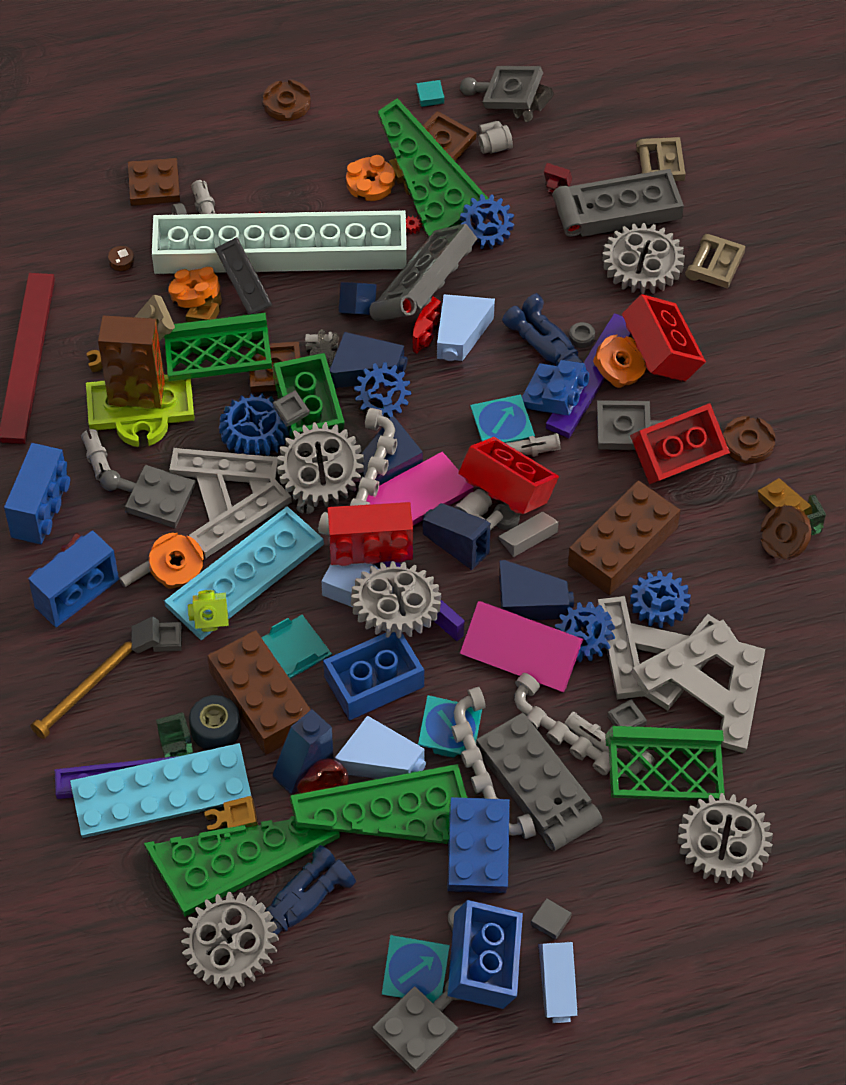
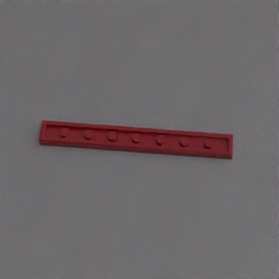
[0,273,55,444]

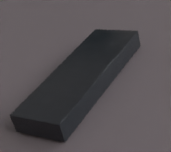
[215,237,273,315]

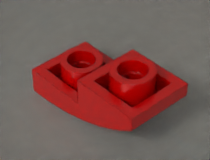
[413,296,441,354]

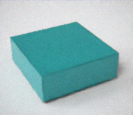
[416,80,444,107]

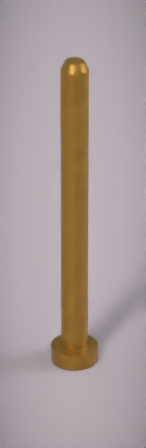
[30,641,133,739]

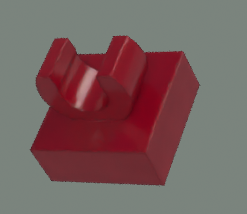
[543,163,572,194]

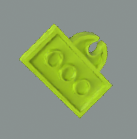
[86,375,195,447]

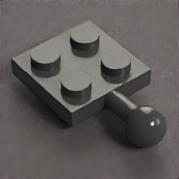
[460,66,543,109]
[597,400,678,450]
[100,465,195,528]
[372,979,461,1073]

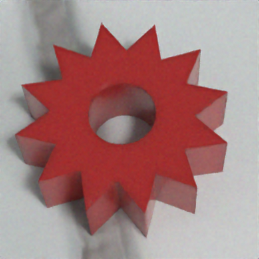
[406,215,422,234]

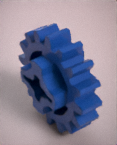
[460,194,514,249]
[354,362,411,418]
[630,571,691,628]
[555,602,616,662]

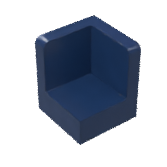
[339,282,377,315]

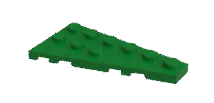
[378,98,489,238]
[290,764,467,844]
[144,816,340,917]

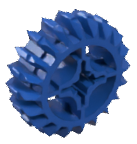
[219,393,289,456]

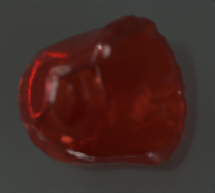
[297,759,348,794]

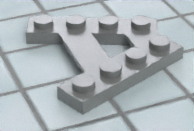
[169,448,292,559]
[597,596,731,711]
[631,620,765,753]

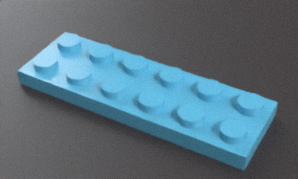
[164,506,324,640]
[70,743,252,838]

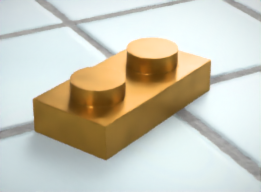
[758,478,812,516]

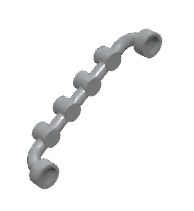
[318,408,397,535]
[514,673,655,777]
[451,686,536,839]

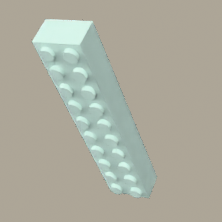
[152,211,407,274]

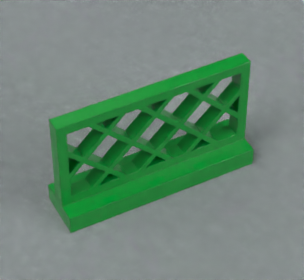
[164,313,272,381]
[605,726,725,801]

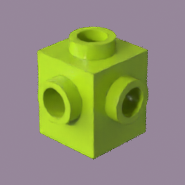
[188,590,229,632]

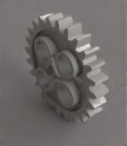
[602,223,685,294]
[277,422,364,507]
[351,561,441,638]
[677,793,773,884]
[181,892,279,989]

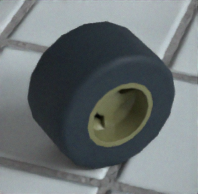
[189,695,241,750]

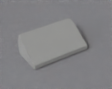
[498,512,558,557]

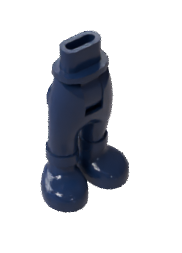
[502,293,583,366]
[265,845,356,935]

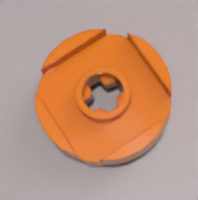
[346,155,395,201]
[169,267,220,308]
[593,335,646,388]
[148,533,203,589]

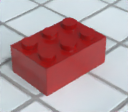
[622,294,706,381]
[630,403,730,484]
[458,437,559,514]
[328,502,413,566]

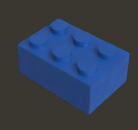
[4,443,70,545]
[28,530,119,628]
[323,632,424,720]
[447,797,510,893]
[447,900,523,1009]

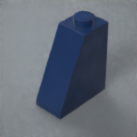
[330,332,408,388]
[355,416,423,487]
[422,503,491,570]
[499,560,574,620]
[273,709,334,795]

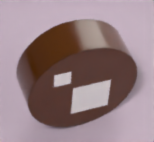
[108,246,134,271]

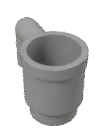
[478,121,513,154]
[453,489,503,530]

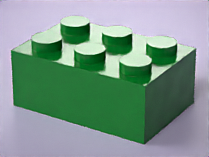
[273,353,345,440]

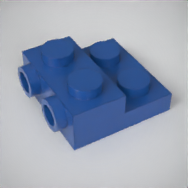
[522,360,589,416]

